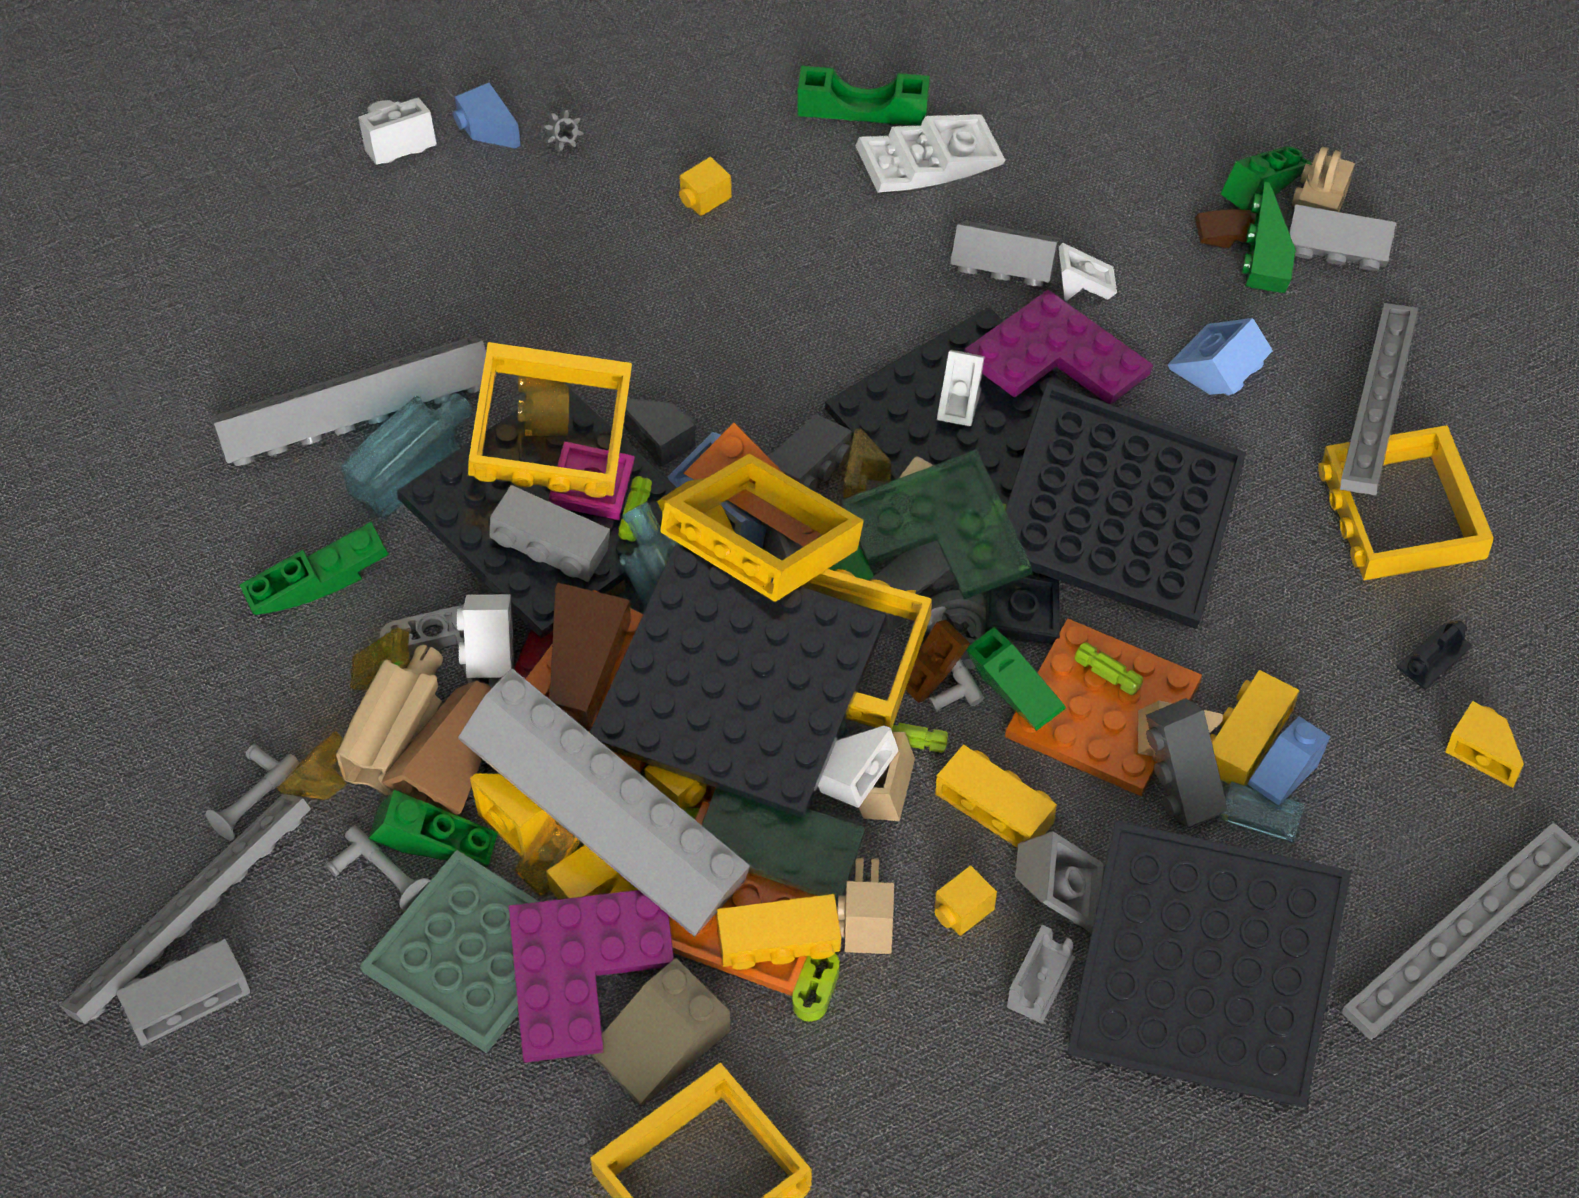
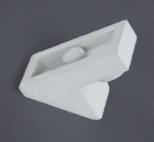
[1058,243,1117,301]
[937,350,985,426]

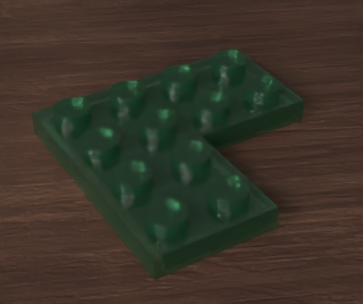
[842,449,1032,600]
[702,788,865,902]

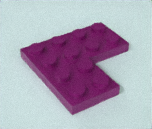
[964,290,1153,405]
[509,890,674,1063]

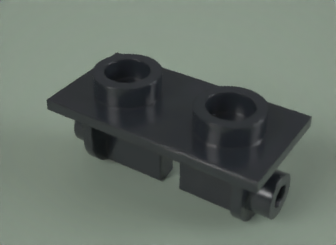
[1397,620,1473,690]

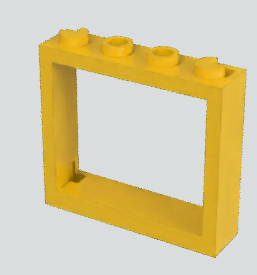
[468,342,632,498]
[1318,425,1494,580]
[660,453,864,602]
[802,569,932,730]
[590,1062,812,1198]

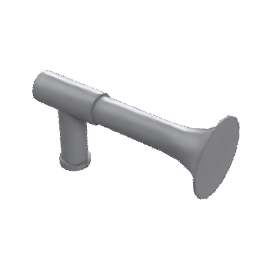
[912,606,985,712]
[206,744,300,841]
[325,826,430,911]

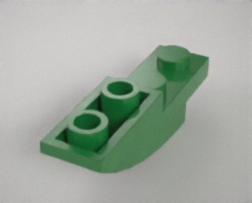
[239,522,389,615]

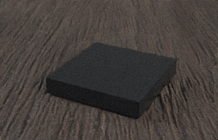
[985,568,1060,644]

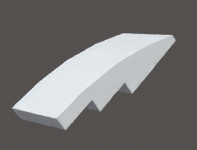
[856,114,1005,193]

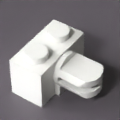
[358,97,436,165]
[457,594,514,678]

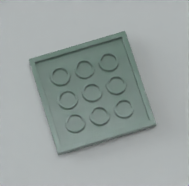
[360,850,540,1053]

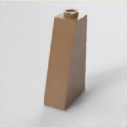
[381,680,492,815]

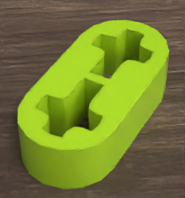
[792,952,840,1022]

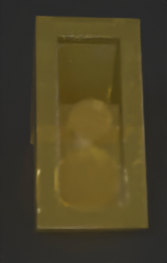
[843,428,891,507]
[350,627,410,690]
[277,731,346,800]
[514,815,581,895]

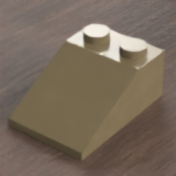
[591,958,731,1107]

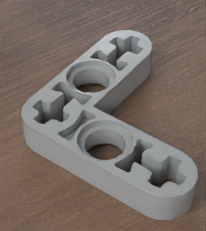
[380,604,501,688]

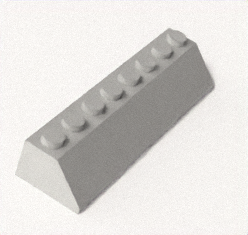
[210,336,486,466]
[458,668,750,937]

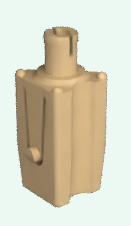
[336,645,443,796]

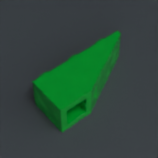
[1220,146,1312,210]
[1241,182,1296,294]
[966,627,1066,731]
[368,790,498,867]

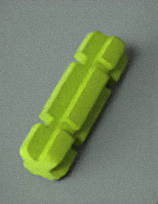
[618,476,652,542]
[1075,642,1143,695]
[891,723,948,753]

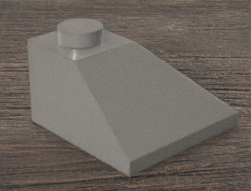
[1015,831,1103,933]

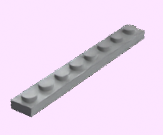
[1340,303,1418,495]
[60,793,311,1024]
[1342,822,1579,1040]

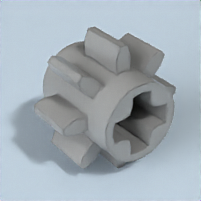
[541,110,583,151]

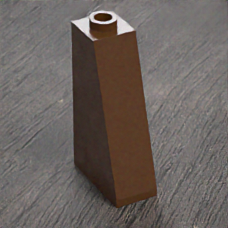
[550,583,631,731]

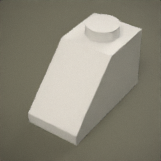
[818,726,899,808]

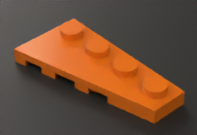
[684,423,822,547]

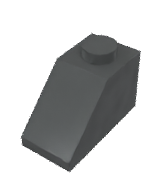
[624,399,696,467]

